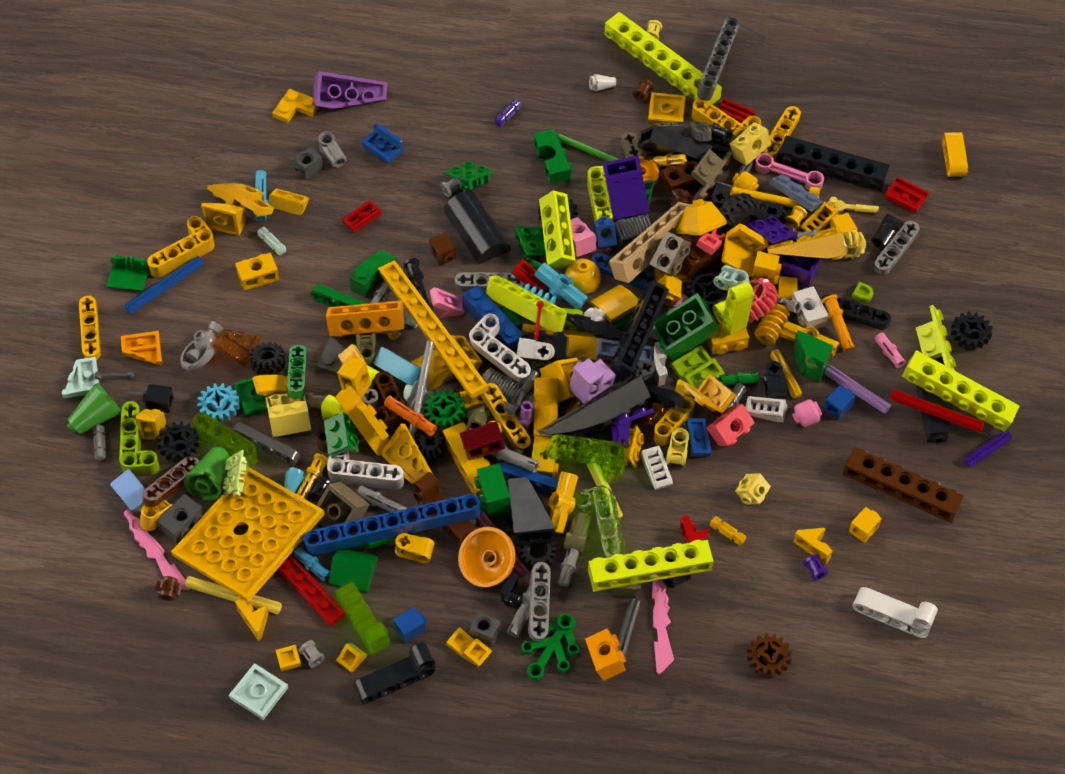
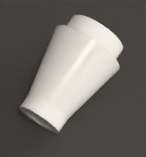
[589,74,616,92]

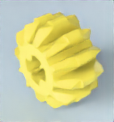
[841,229,866,259]

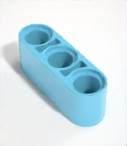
[373,346,421,386]

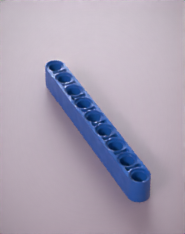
[304,494,481,555]

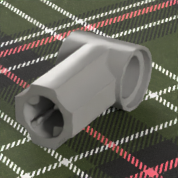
[319,131,347,168]

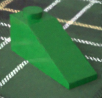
[349,249,397,298]

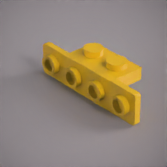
[335,386,390,456]

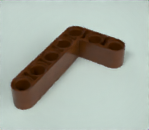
[316,371,406,453]

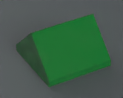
[329,549,379,593]

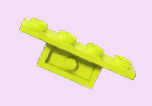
[916,305,956,370]

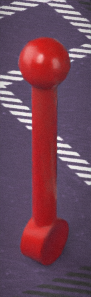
[534,301,544,340]

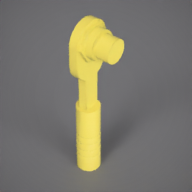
[827,197,879,214]

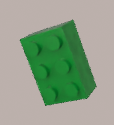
[652,293,721,360]

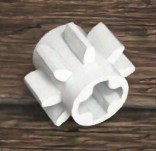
[584,307,606,322]

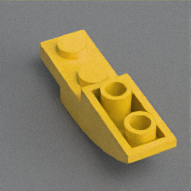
[207,183,274,217]

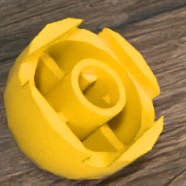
[565,258,601,296]

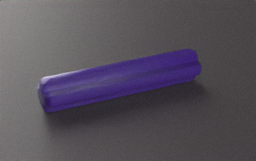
[964,430,1012,467]

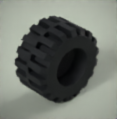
[719,193,766,233]

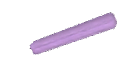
[824,365,891,414]

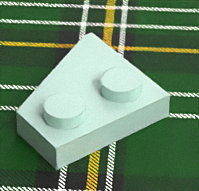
[62,357,99,399]

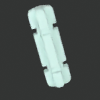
[257,227,286,255]

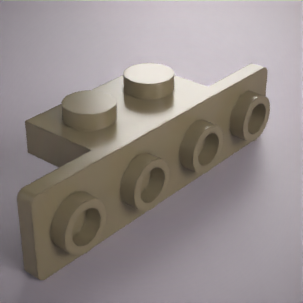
[690,149,733,204]

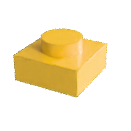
[338,344,364,363]
[276,645,301,672]

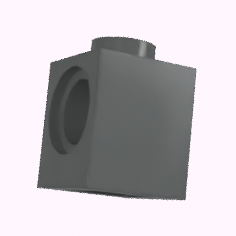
[294,147,323,180]
[468,612,501,647]

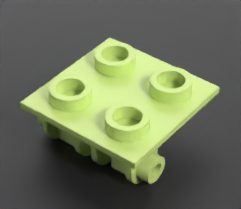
[222,450,247,497]

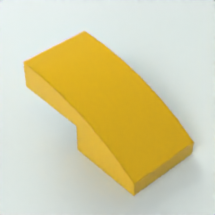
[252,375,295,396]
[445,627,492,667]

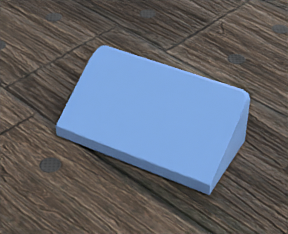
[110,470,145,511]

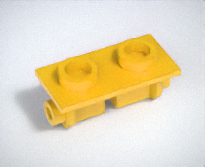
[619,425,644,469]

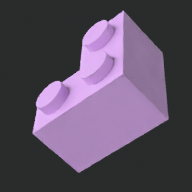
[569,358,616,404]

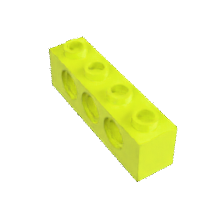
[539,190,576,269]

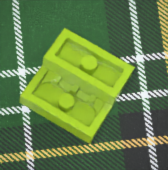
[670,345,725,389]

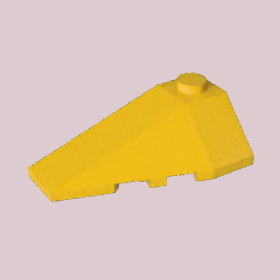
[767,227,846,260]

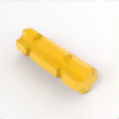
[710,516,746,545]

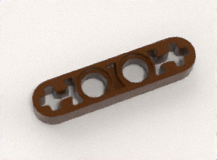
[142,456,199,507]

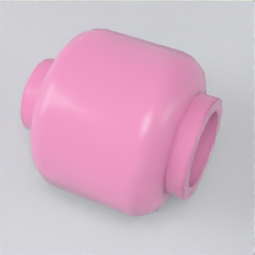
[792,399,822,428]

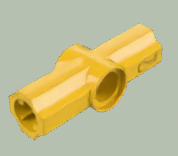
[780,321,839,358]
[549,472,578,534]

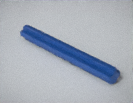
[125,256,204,314]

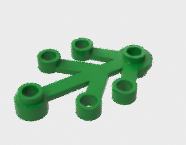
[521,613,580,681]

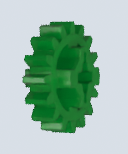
[423,388,466,430]

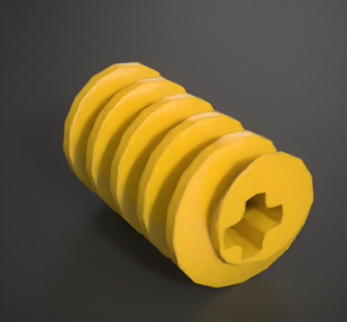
[755,304,790,346]

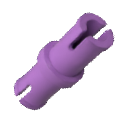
[518,401,533,432]

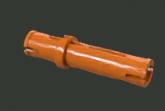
[383,395,437,436]

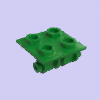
[443,161,494,191]
[515,226,546,263]
[106,254,149,292]

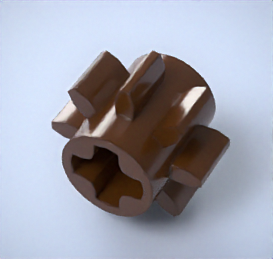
[668,189,691,208]
[155,576,182,601]

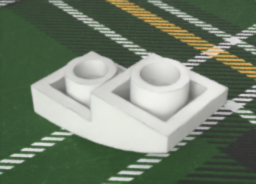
[653,342,668,386]

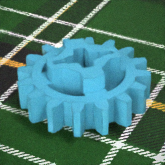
[197,383,240,423]

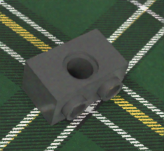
[157,494,204,543]

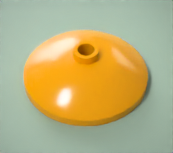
[458,527,515,588]

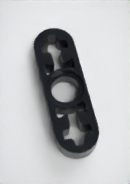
[647,385,685,411]

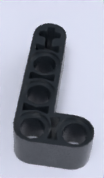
[353,642,436,704]

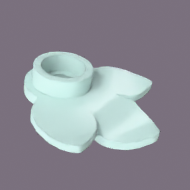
[403,379,436,413]

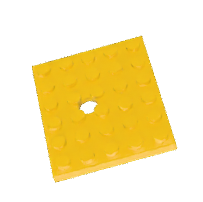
[171,467,325,602]

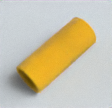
[533,377,558,437]

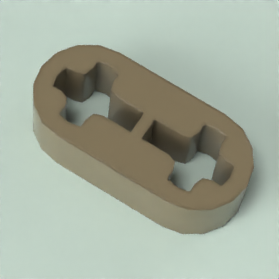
[621,132,642,158]

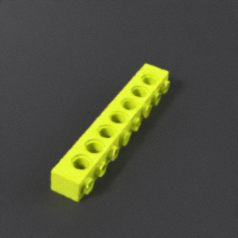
[604,12,722,105]

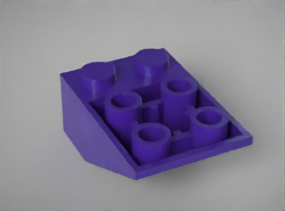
[602,155,650,221]

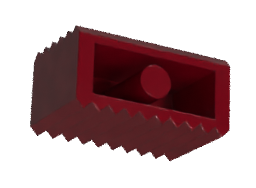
[460,421,506,460]

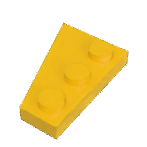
[380,424,433,484]

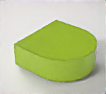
[851,282,874,303]

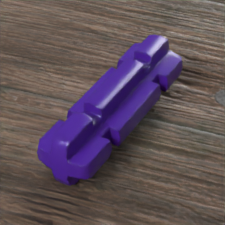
[494,99,521,127]

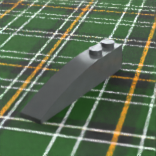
[538,376,651,435]

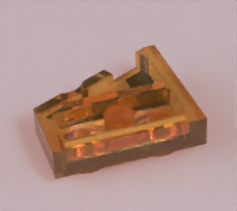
[213,329,261,366]

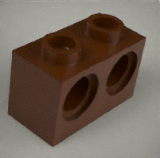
[661,160,702,195]

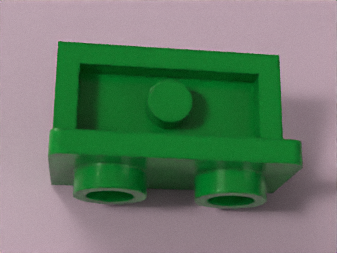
[324,412,359,457]

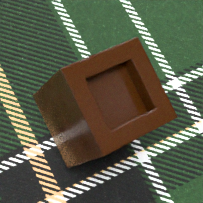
[429,232,456,265]

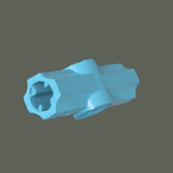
[535,262,588,309]

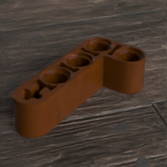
[412,472,476,547]

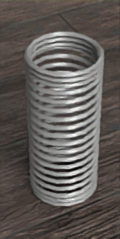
[482,368,534,412]

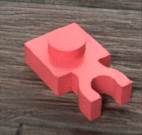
[696,229,726,255]

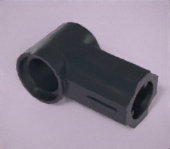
[871,214,904,249]

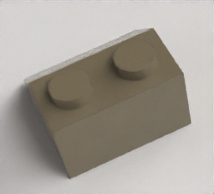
[317,482,370,538]

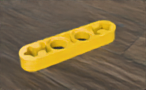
[762,106,801,160]
[79,296,101,360]
[481,383,531,451]

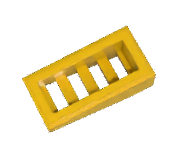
[800,202,839,232]

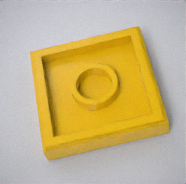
[648,92,686,124]

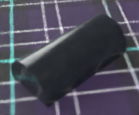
[444,191,511,265]

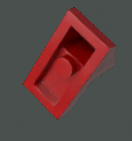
[680,515,710,559]

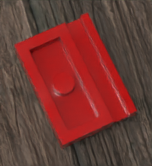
[884,176,929,214]

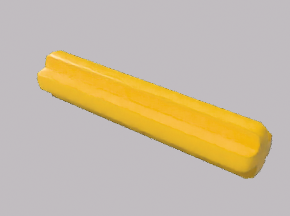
[770,349,802,399]

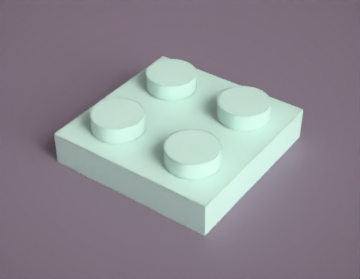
[229,663,288,720]

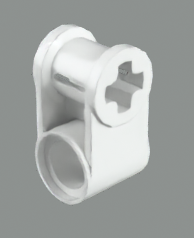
[516,337,555,360]

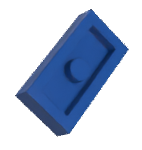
[685,418,712,457]

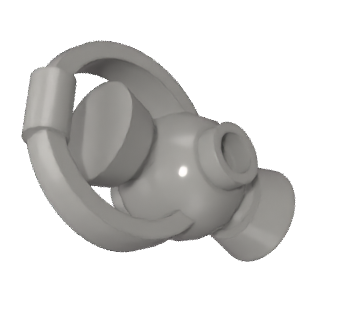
[180,321,226,371]

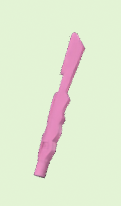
[123,509,190,591]
[652,579,674,674]

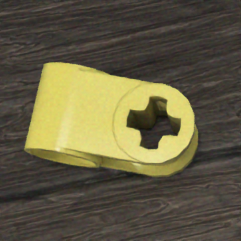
[666,428,689,467]

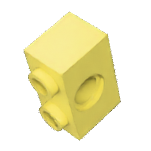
[730,122,771,166]

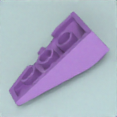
[313,71,387,109]

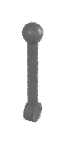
[94,371,134,380]

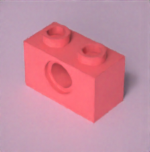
[706,404,755,447]

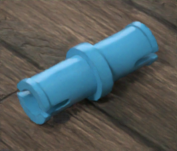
[293,546,330,582]

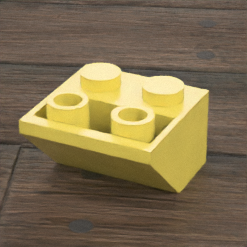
[265,393,311,437]

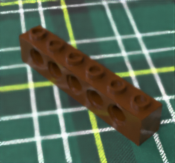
[843,447,964,523]

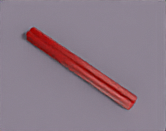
[890,389,984,432]

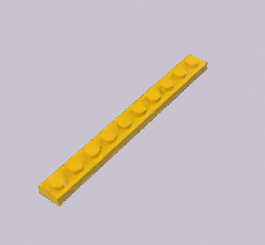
[378,260,489,399]

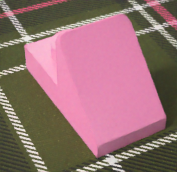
[430,287,464,319]

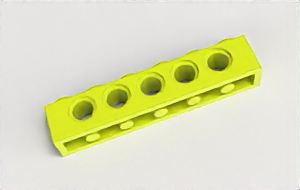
[902,350,1019,432]
[588,540,714,592]

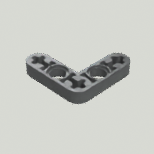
[655,121,712,141]

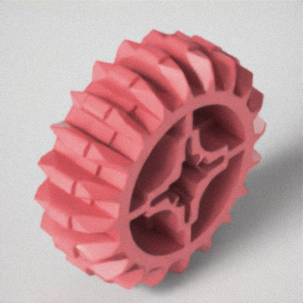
[748,277,778,323]

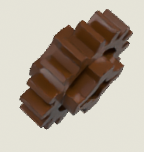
[746,633,792,678]

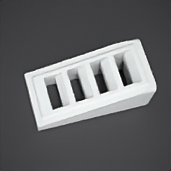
[745,396,787,423]
[641,446,673,490]

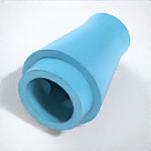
[284,467,304,493]

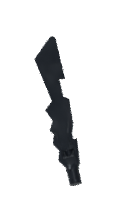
[566,313,661,347]

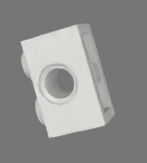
[791,286,829,329]

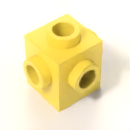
[735,473,771,505]

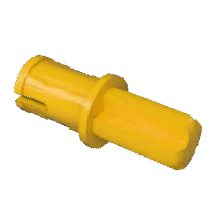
[653,153,687,167]

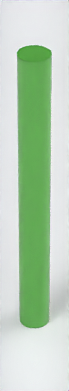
[559,134,618,162]

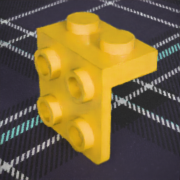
[722,223,769,277]
[679,374,736,414]

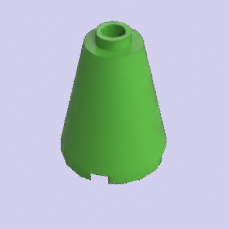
[67,383,121,434]
[184,447,229,501]

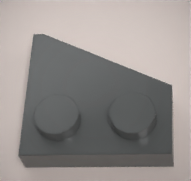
[316,337,345,376]

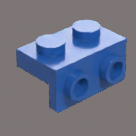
[362,123,403,164]

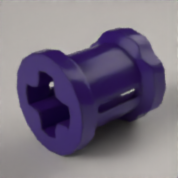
[803,554,828,581]

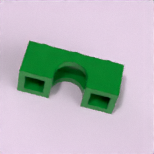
[533,129,573,185]

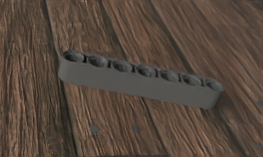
[697,17,740,101]

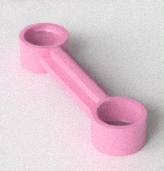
[755,153,824,190]

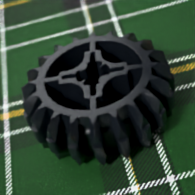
[684,270,728,317]

